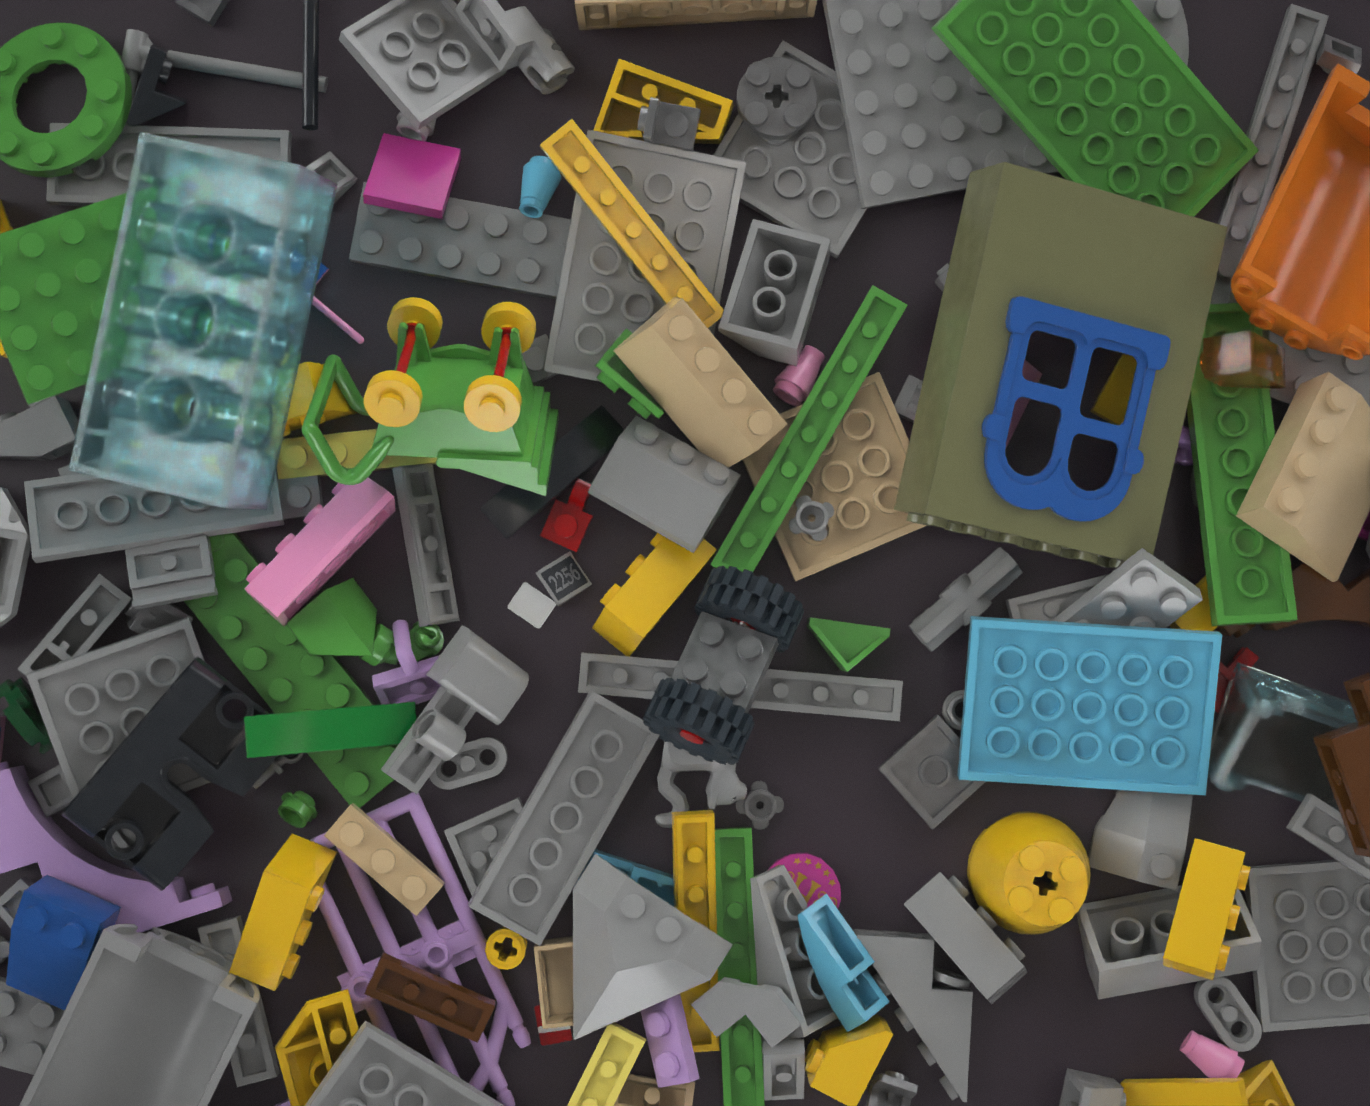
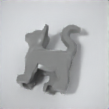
[655,741,747,828]

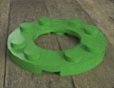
[0,23,132,178]

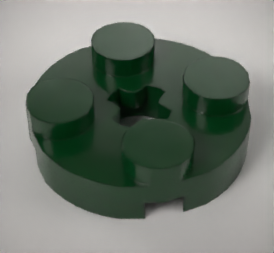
[0,677,53,754]

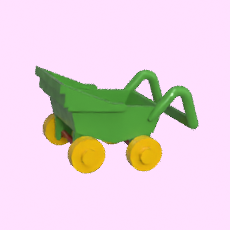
[302,297,559,496]

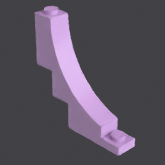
[0,761,233,932]

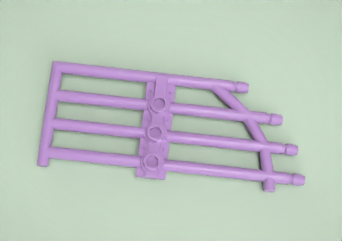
[310,792,531,1106]

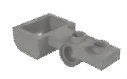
[380,625,529,795]

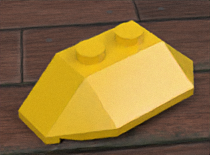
[275,989,359,1106]

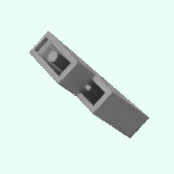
[853,929,973,1102]

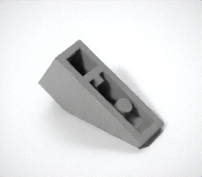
[17,573,132,678]

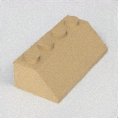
[613,297,787,468]

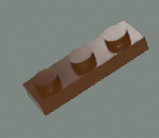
[364,952,495,1043]

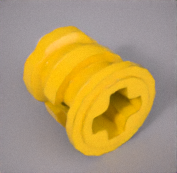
[485,927,528,970]

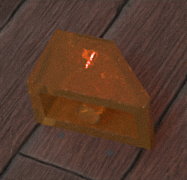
[1200,330,1286,389]

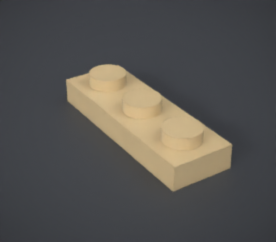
[324,803,445,916]

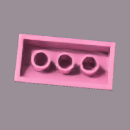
[244,477,396,626]

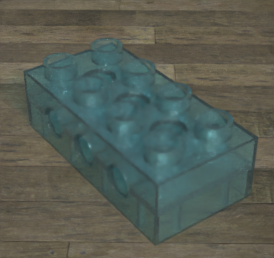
[69,132,338,510]

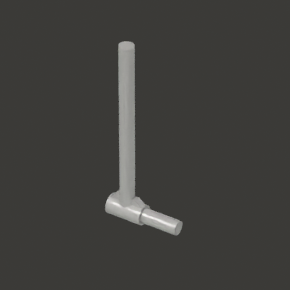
[121,29,328,109]

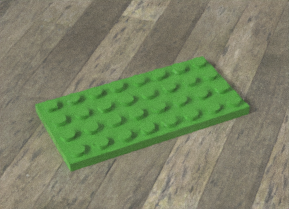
[931,0,1259,217]

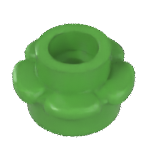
[278,791,317,828]

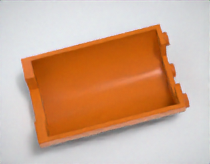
[1231,63,1370,360]

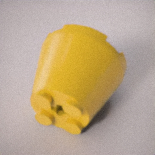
[967,811,1091,935]

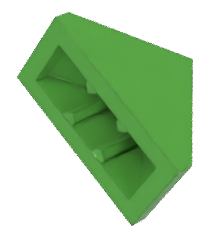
[286,578,377,657]
[806,617,891,672]

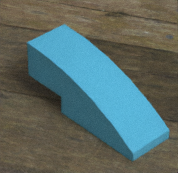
[797,894,890,1032]

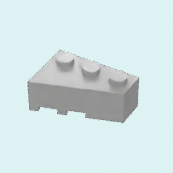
[904,872,1028,1005]

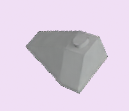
[1088,790,1193,890]
[750,865,838,1038]

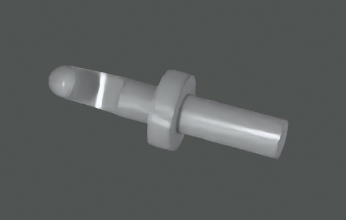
[253,753,303,789]

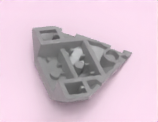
[573,854,733,1040]

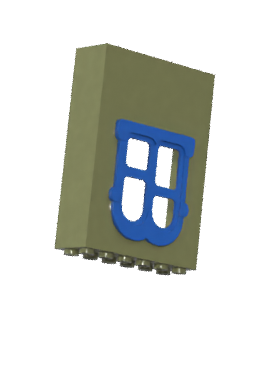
[894,162,1228,569]

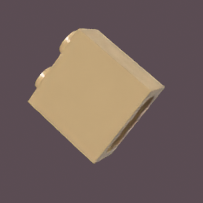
[534,936,624,1029]

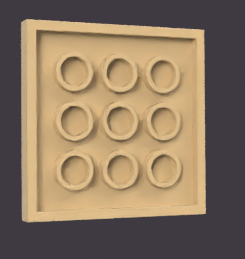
[742,372,927,582]

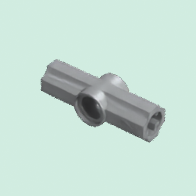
[908,547,1023,652]

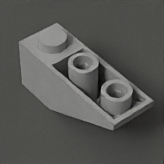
[0,396,89,461]

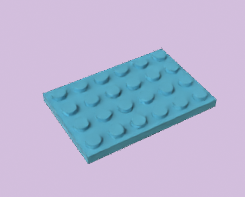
[957,616,1222,796]

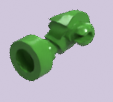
[359,621,444,666]

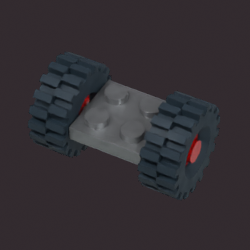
[642,566,804,765]

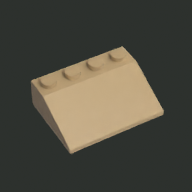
[1236,371,1370,582]

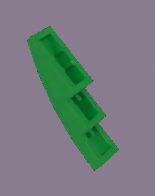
[244,702,417,758]

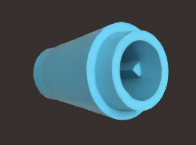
[519,156,561,218]

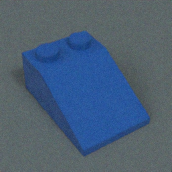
[6,875,121,1010]

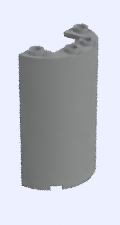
[19,924,259,1106]

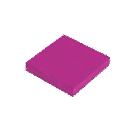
[363,133,461,219]

